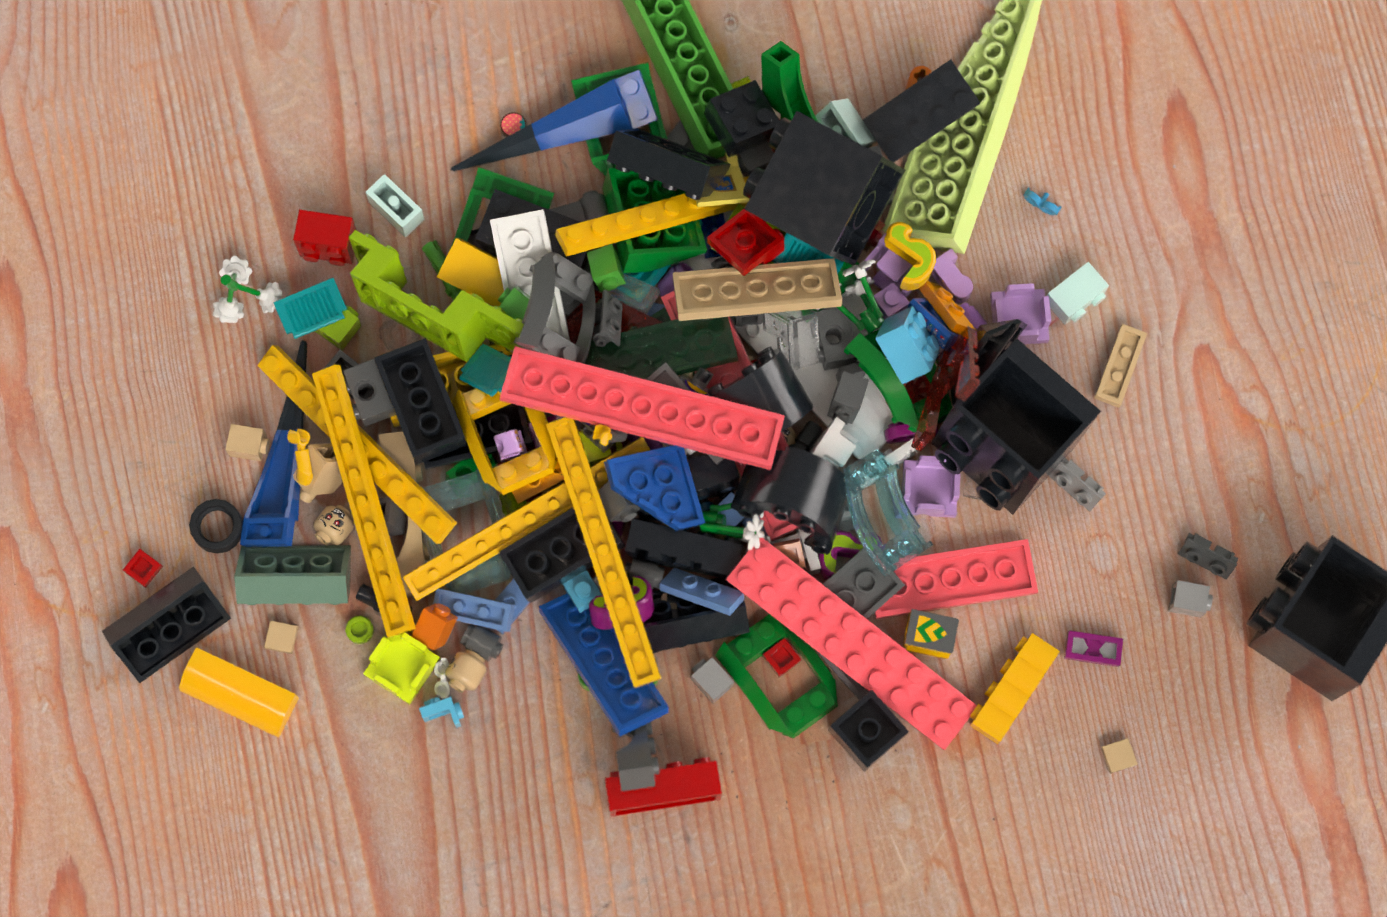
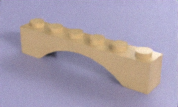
[379,431,431,598]

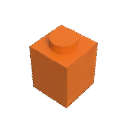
[411,603,458,650]

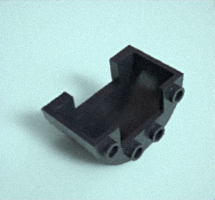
[707,346,814,433]
[730,446,851,555]

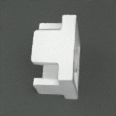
[810,417,858,468]

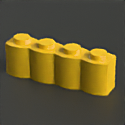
[970,633,1060,745]

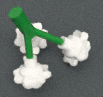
[213,256,284,323]

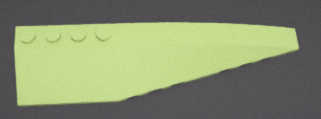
[883,0,1042,254]

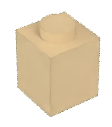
[226,424,270,462]

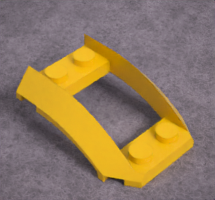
[452,388,557,495]

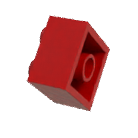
[293,209,356,266]

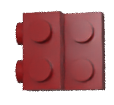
[707,208,785,276]

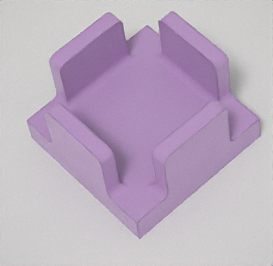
[864,233,916,298]
[990,283,1051,344]
[901,455,960,518]

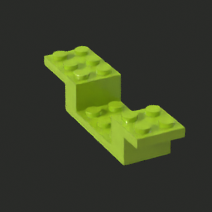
[349,230,524,362]

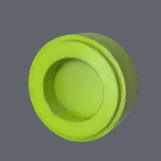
[345,616,374,644]

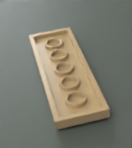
[673,258,842,321]

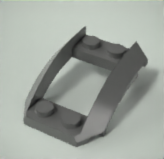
[514,252,596,364]

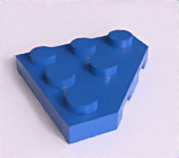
[604,445,705,531]

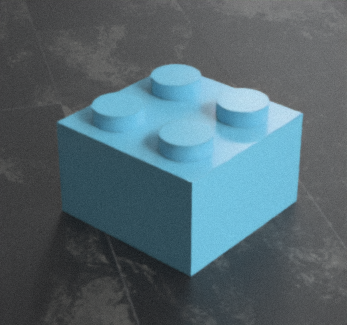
[875,306,940,384]

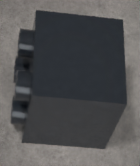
[743,111,906,265]
[931,339,1101,515]
[1246,535,1387,701]

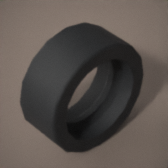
[189,499,243,554]

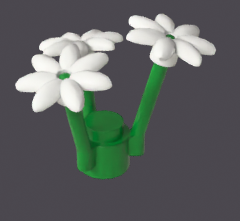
[817,259,885,334]
[700,503,765,550]

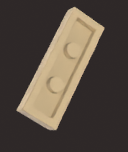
[1094,324,1147,408]

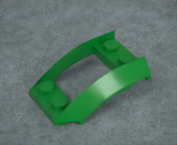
[571,63,668,176]
[450,167,554,249]
[844,329,952,434]
[715,614,838,739]

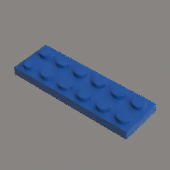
[539,593,669,737]

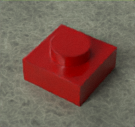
[123,549,163,588]
[763,638,801,678]

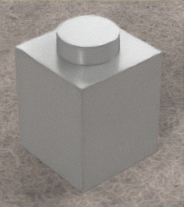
[1168,580,1213,618]
[691,657,734,704]

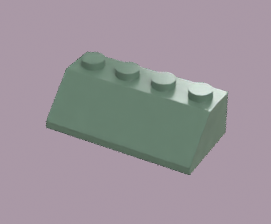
[234,545,351,605]

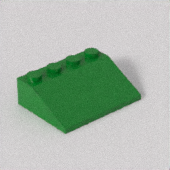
[602,168,707,273]

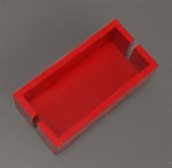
[605,757,722,817]

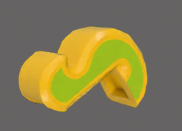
[884,222,936,291]

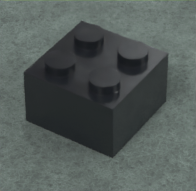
[704,80,779,157]
[828,690,909,772]

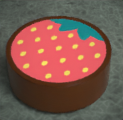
[500,112,527,138]

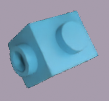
[563,570,602,613]
[419,697,464,728]

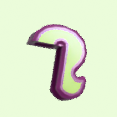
[818,530,882,580]
[589,576,654,630]

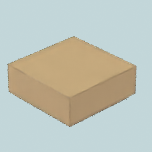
[264,621,298,654]
[1101,738,1138,774]

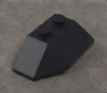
[948,319,1027,405]

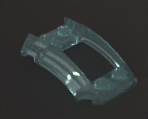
[843,450,933,578]
[421,469,511,594]

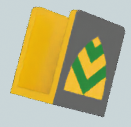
[902,609,959,659]

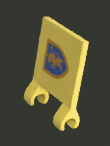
[695,152,750,207]

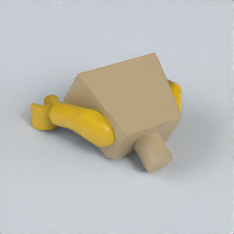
[287,428,343,503]

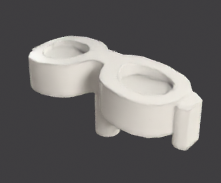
[434,658,450,700]

